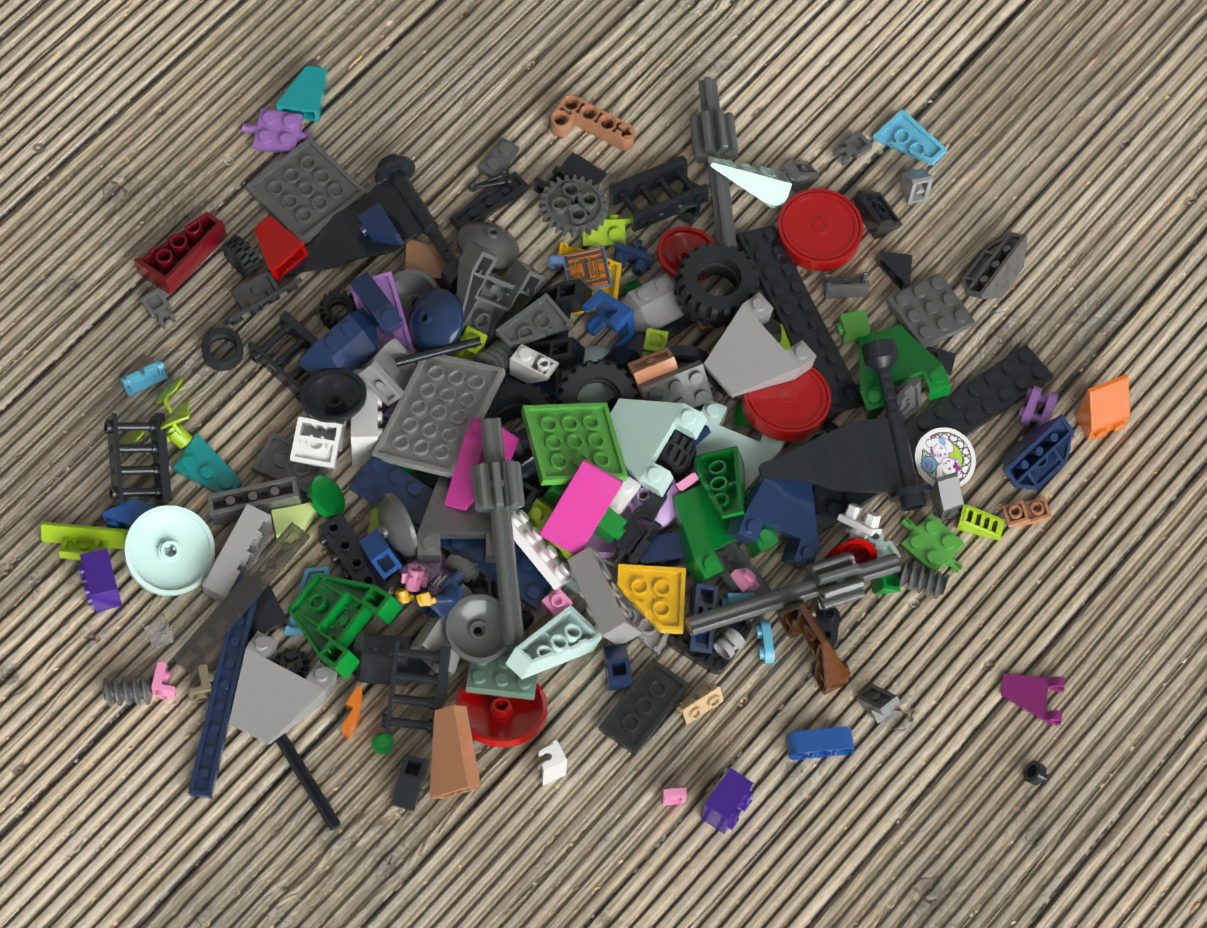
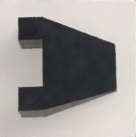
[498,279,592,371]

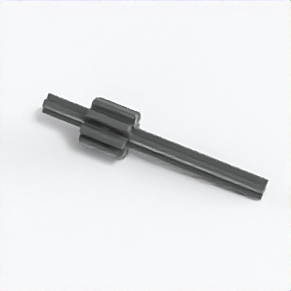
[690,77,738,247]
[471,418,525,647]
[685,552,901,636]

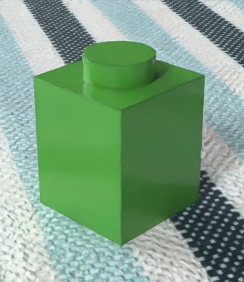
[836,310,871,343]

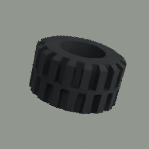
[655,430,697,479]

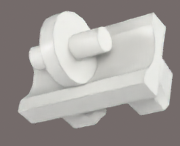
[837,503,882,539]

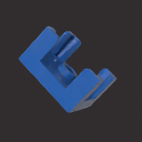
[582,289,636,348]

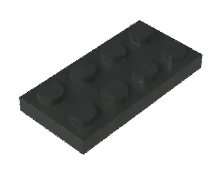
[598,659,690,756]

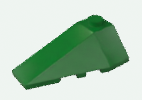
[694,446,746,519]

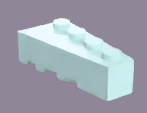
[506,605,602,679]

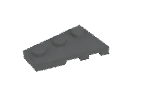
[876,377,922,422]

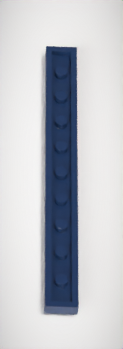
[188,575,262,799]

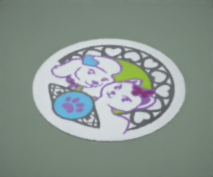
[915,427,976,486]

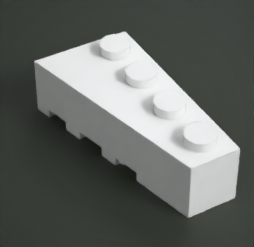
[351,369,383,465]

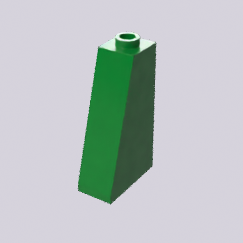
[542,484,627,543]

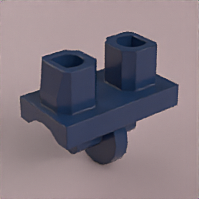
[614,239,653,276]

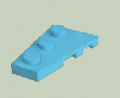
[873,109,947,166]

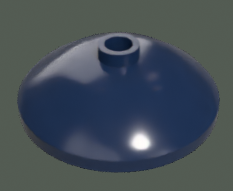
[408,288,464,351]

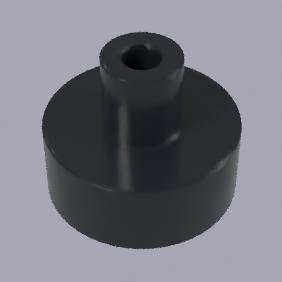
[1023,761,1048,785]

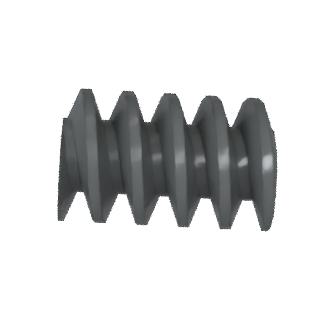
[473,341,518,369]
[900,562,950,599]
[103,675,153,707]

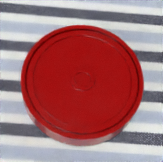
[777,189,863,271]
[741,367,831,442]

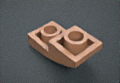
[1002,496,1052,527]

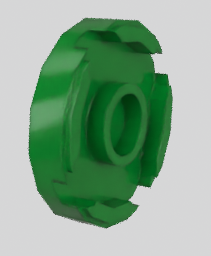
[307,475,345,518]

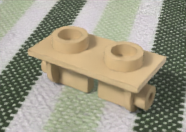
[676,683,724,725]

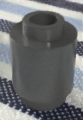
[445,552,480,583]

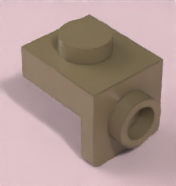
[188,664,214,702]

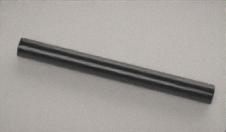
[394,337,482,367]

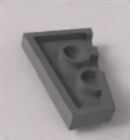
[495,293,574,349]

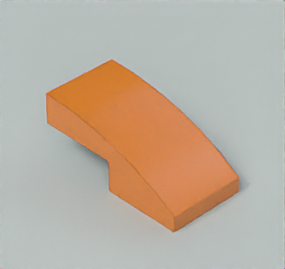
[341,685,363,739]

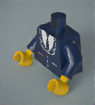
[395,569,465,620]

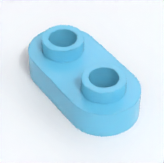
[755,619,775,664]

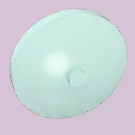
[124,505,215,596]

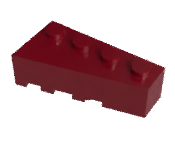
[134,212,227,295]

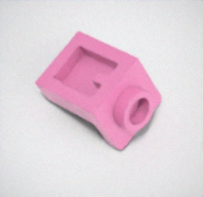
[539,588,572,617]
[151,661,176,700]

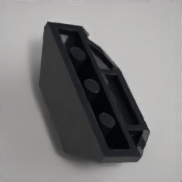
[347,633,431,686]

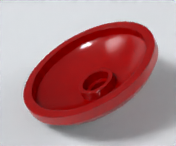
[656,226,717,281]

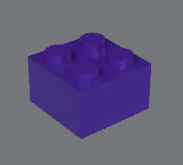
[78,548,122,613]
[701,768,754,834]

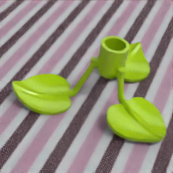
[120,376,192,458]

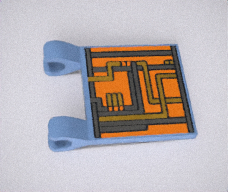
[547,247,612,290]

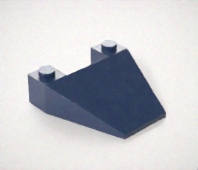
[726,476,819,569]

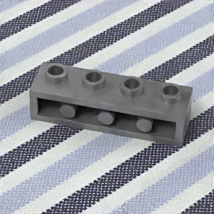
[207,476,302,526]

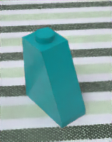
[277,66,328,122]

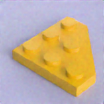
[617,564,686,634]

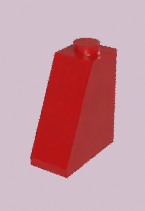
[254,215,308,282]

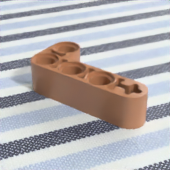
[550,95,635,151]

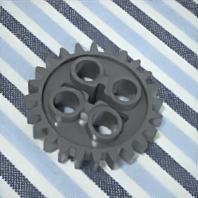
[539,174,609,238]

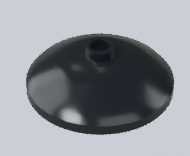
[300,368,367,423]

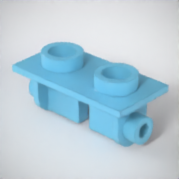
[119,360,169,397]

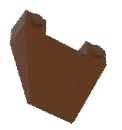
[779,601,851,696]

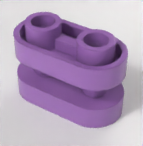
[1017,385,1059,426]

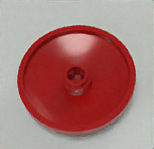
[456,681,548,747]

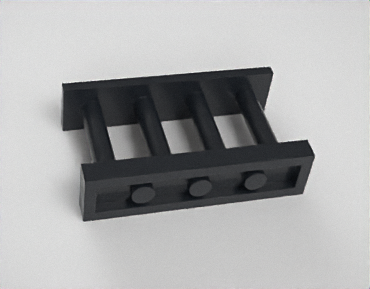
[609,155,708,232]
[248,310,319,403]
[104,413,172,506]
[381,640,452,739]

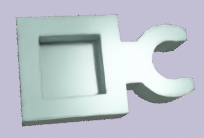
[866,532,902,562]

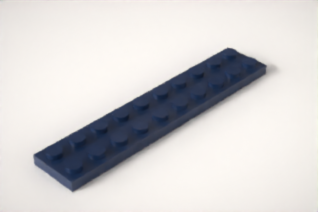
[349,456,552,611]

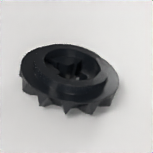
[273,647,310,678]

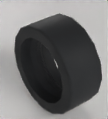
[201,327,244,371]

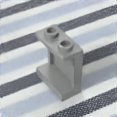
[358,338,418,406]

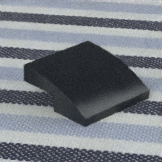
[226,584,288,642]

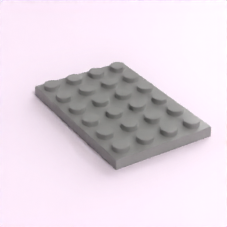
[372,350,506,478]

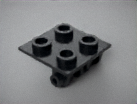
[548,152,607,194]

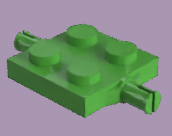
[901,514,964,575]

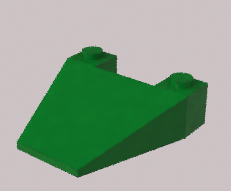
[859,325,951,419]
[673,484,779,584]
[287,573,403,680]

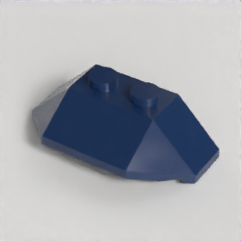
[297,308,377,377]
[1002,415,1075,490]

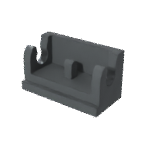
[823,272,870,299]

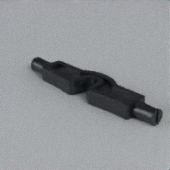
[610,482,673,565]

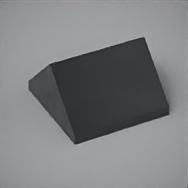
[853,190,903,240]

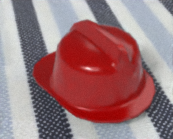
[826,536,878,564]

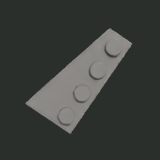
[202,503,273,605]
[567,546,642,645]

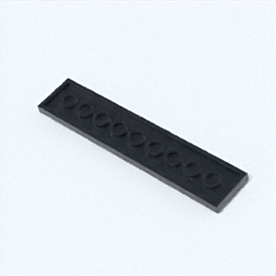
[736,225,862,415]

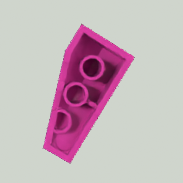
[444,417,520,511]

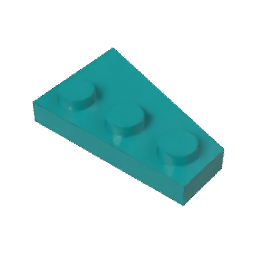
[173,433,242,493]

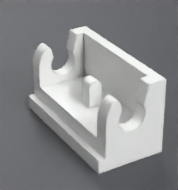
[537,740,567,785]

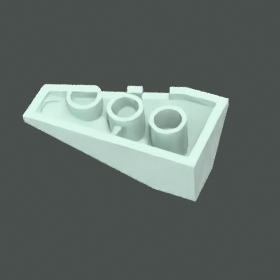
[707,157,792,208]

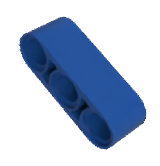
[786,727,855,760]

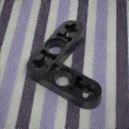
[668,619,752,675]

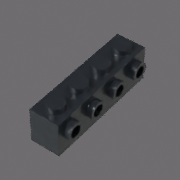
[317,513,389,593]

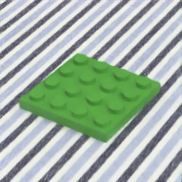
[521,402,628,485]

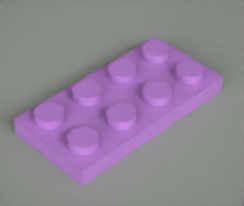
[350,271,415,358]

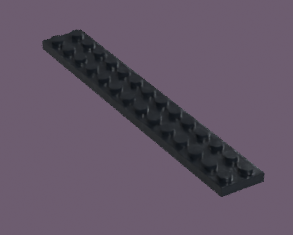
[812,344,1054,536]

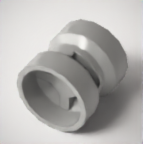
[713,628,745,660]

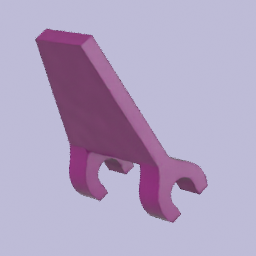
[1001,673,1065,726]

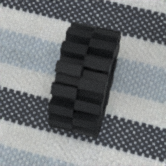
[222,235,261,277]
[319,289,357,330]

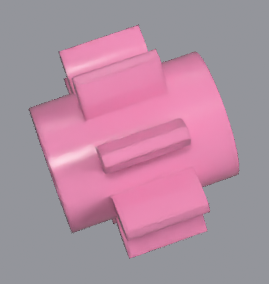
[401,564,430,592]

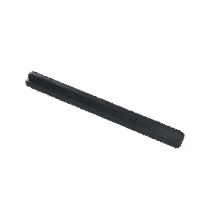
[275,733,341,831]

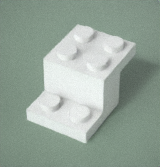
[290,411,348,469]

